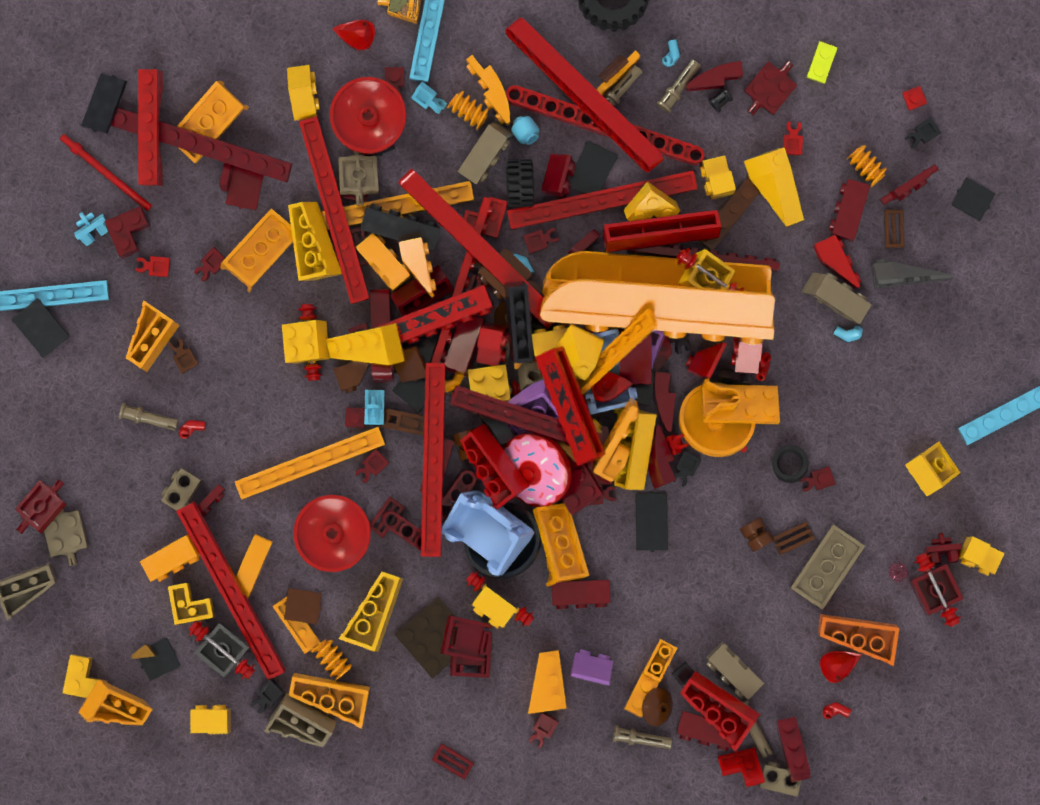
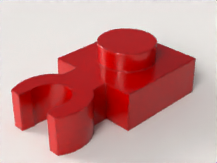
[783,122,803,156]
[136,256,170,278]
[666,433,689,456]

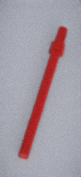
[60,134,152,211]

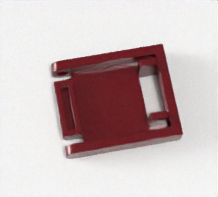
[440,615,493,663]
[450,629,492,678]

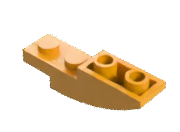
[466,55,510,126]
[624,639,677,718]

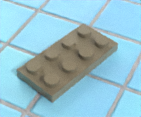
[790,524,865,610]

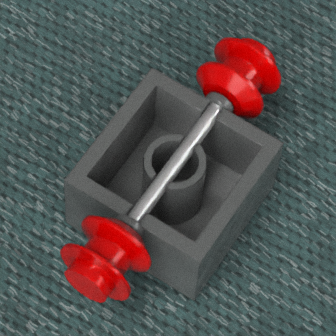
[189,620,255,680]

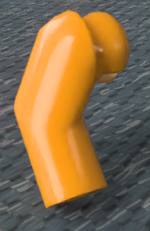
[445,373,464,393]

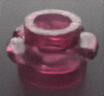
[889,563,908,582]

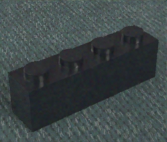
[360,203,441,250]
[504,281,534,363]

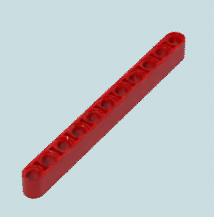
[505,18,663,172]
[506,85,704,166]
[398,168,555,329]

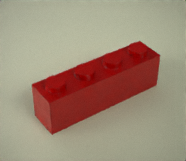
[460,424,529,510]
[680,671,761,752]

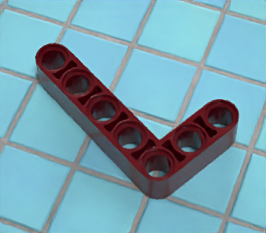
[370,289,394,383]
[381,470,476,551]

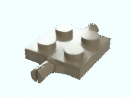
[338,151,378,206]
[44,509,89,566]

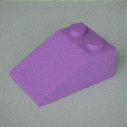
[506,379,559,436]
[570,649,613,685]

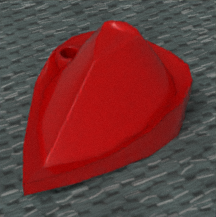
[332,20,375,51]
[591,372,633,403]
[820,651,862,683]

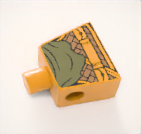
[377,0,421,24]

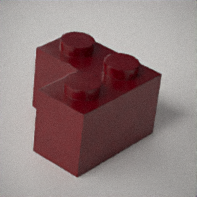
[105,207,150,259]

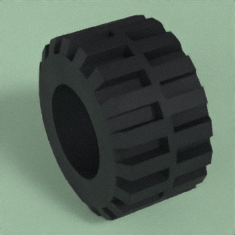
[506,159,534,208]

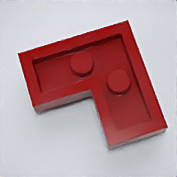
[463,196,507,239]
[717,747,765,787]

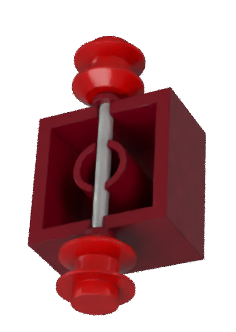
[909,552,964,627]

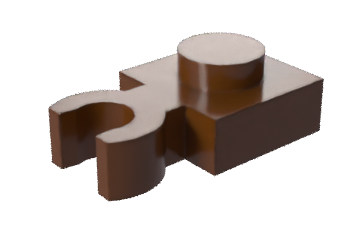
[169,338,199,374]

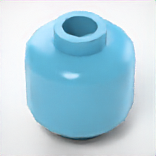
[511,116,540,145]

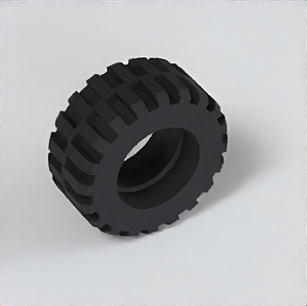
[578,0,649,32]

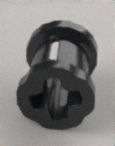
[708,87,733,113]

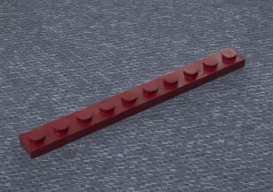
[111,107,293,182]

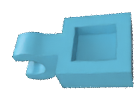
[411,82,447,114]

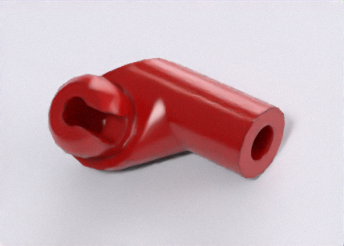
[756,352,771,381]
[179,420,206,439]
[822,702,852,719]

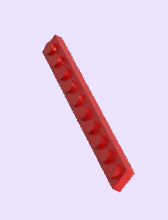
[299,116,370,304]
[507,170,698,230]
[430,197,493,363]
[421,363,446,557]
[176,501,286,680]

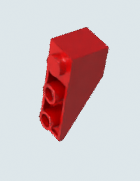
[813,235,861,289]

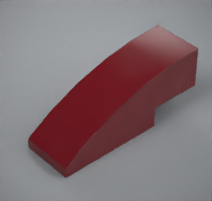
[685,61,743,92]
[653,371,676,432]
[648,424,676,489]

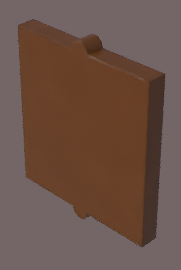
[598,54,629,83]
[393,346,426,383]
[284,588,322,625]

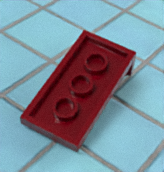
[553,439,605,515]

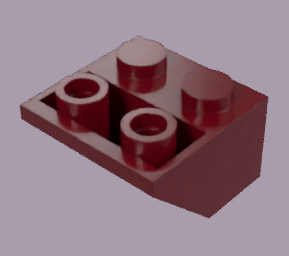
[541,154,576,198]

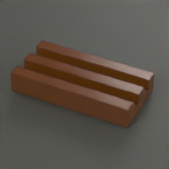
[884,210,904,248]
[773,522,815,555]

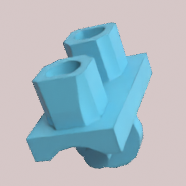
[74,212,108,246]
[364,390,385,425]

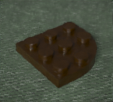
[395,597,457,679]

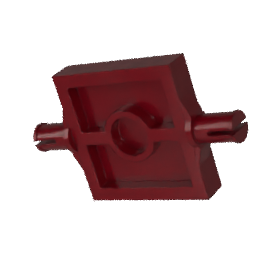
[744,61,797,116]
[880,164,939,205]
[15,479,67,534]

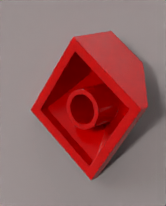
[686,342,727,380]

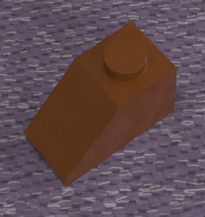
[333,361,371,394]

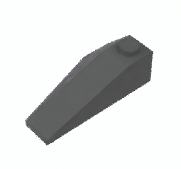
[871,259,952,288]

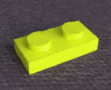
[807,41,838,84]

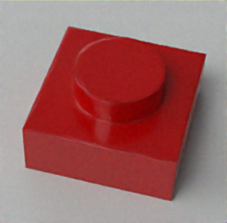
[902,86,927,111]

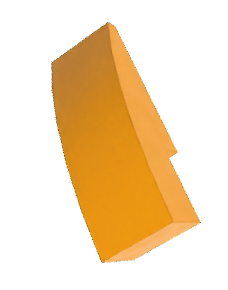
[236,534,273,599]

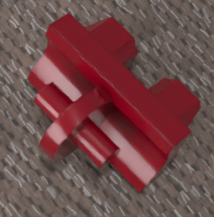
[924,533,962,565]

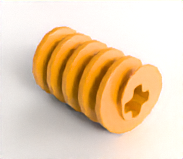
[447,90,489,131]
[847,145,887,188]
[311,639,352,682]

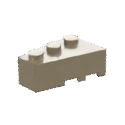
[457,121,513,184]
[802,273,872,324]
[0,562,58,620]
[706,642,764,700]
[264,693,336,747]

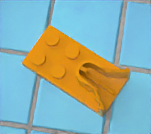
[178,81,249,163]
[220,208,293,293]
[701,379,780,424]
[592,398,640,482]
[533,503,590,586]

